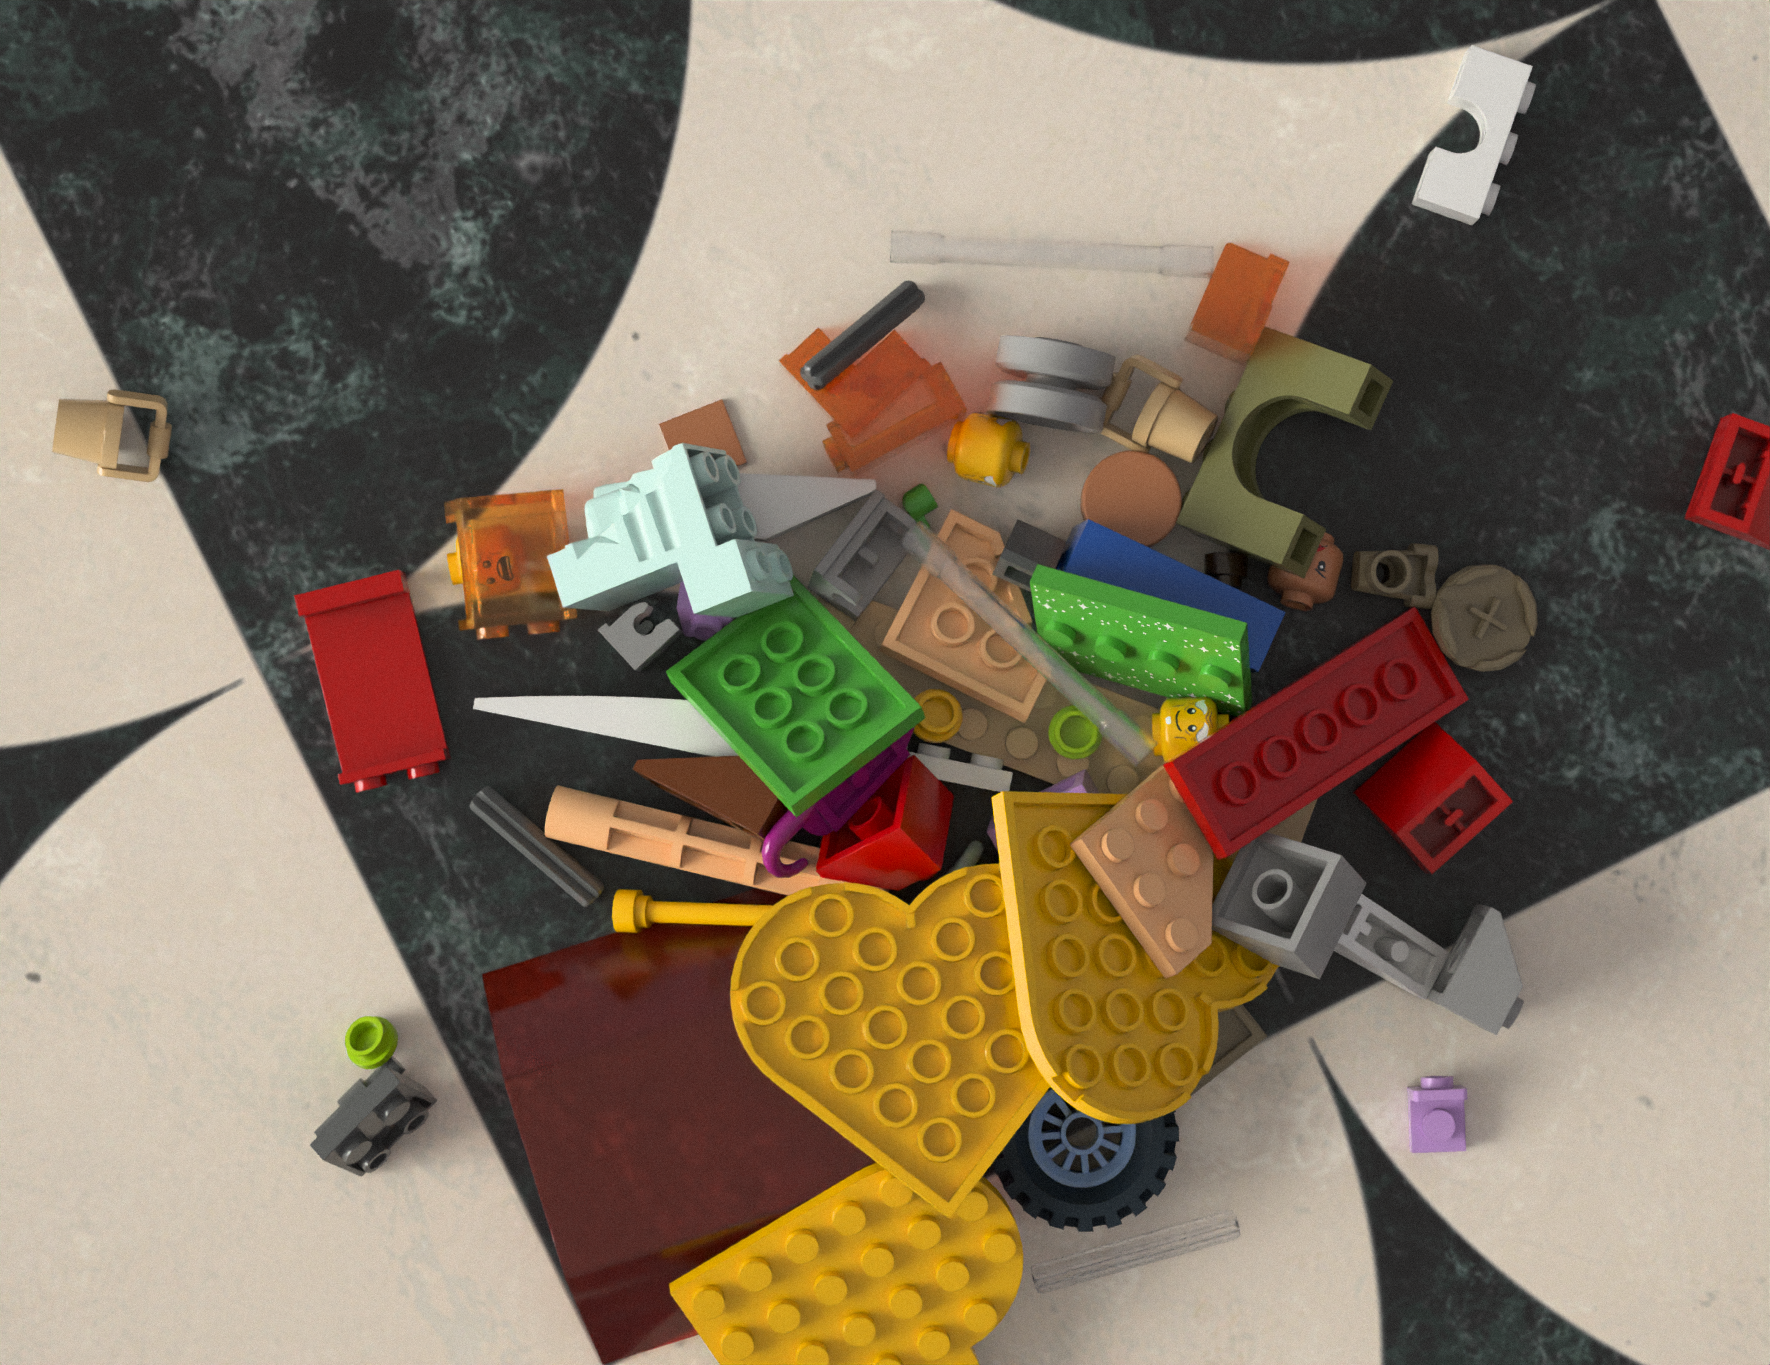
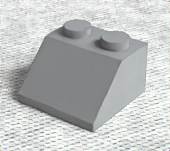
[1212,832,1367,979]
[1427,903,1524,1035]

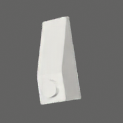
[737,473,876,542]
[1334,894,1450,1000]

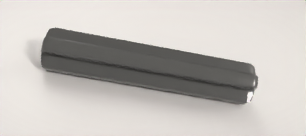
[800,280,925,390]
[469,786,605,907]

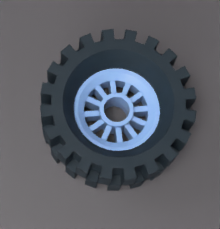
[992,1086,1179,1232]

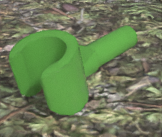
[902,484,938,559]

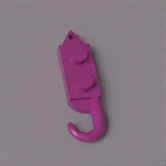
[762,727,915,878]

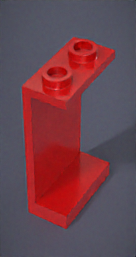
[294,570,451,793]

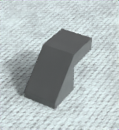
[992,519,1067,592]

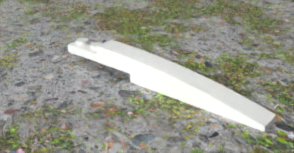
[473,696,1013,792]

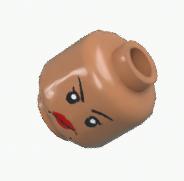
[1268,532,1343,611]

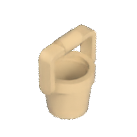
[1101,354,1218,463]
[52,390,172,482]

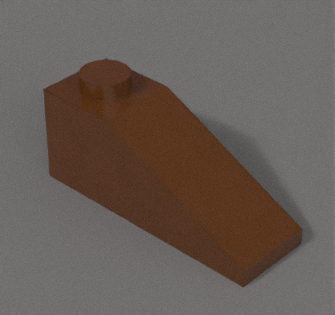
[633,756,789,842]

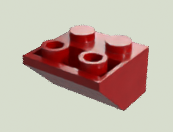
[1684,413,1770,550]
[1353,722,1513,874]

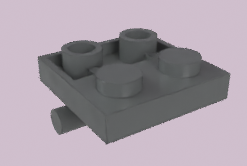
[310,1056,438,1177]

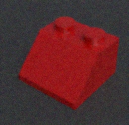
[816,755,954,891]

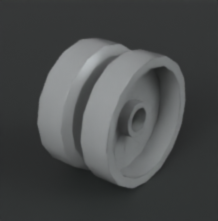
[986,335,1116,434]

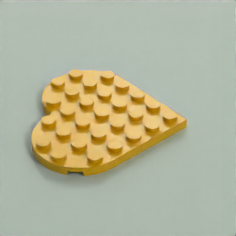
[991,791,1280,1124]
[730,863,1050,1218]
[669,1163,1023,1365]

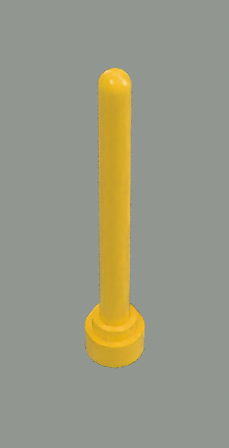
[612,889,773,933]

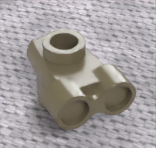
[1351,543,1439,609]

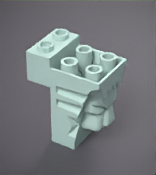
[547,443,794,618]

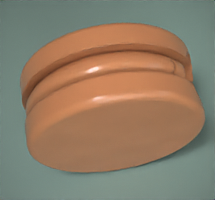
[1080,450,1182,548]

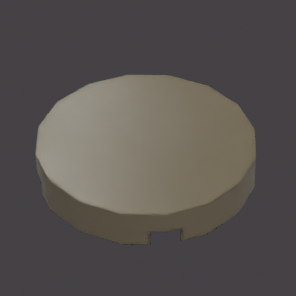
[1431,564,1538,672]

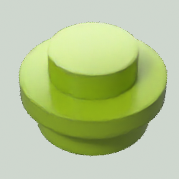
[1048,705,1103,759]
[345,1016,398,1069]

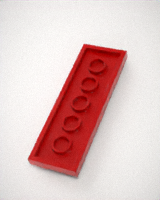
[1163,607,1469,860]

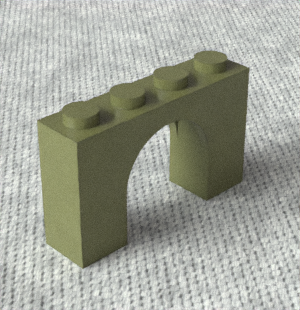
[1176,326,1393,579]

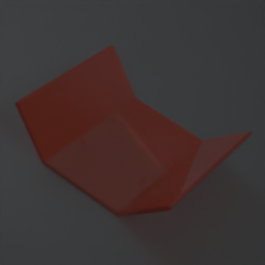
[482,888,877,1364]

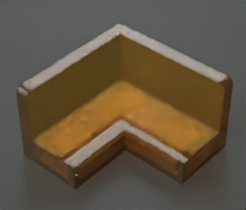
[1184,243,1290,366]
[778,327,932,443]

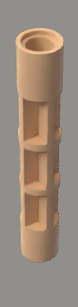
[544,785,889,896]

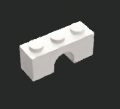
[1412,45,1536,225]

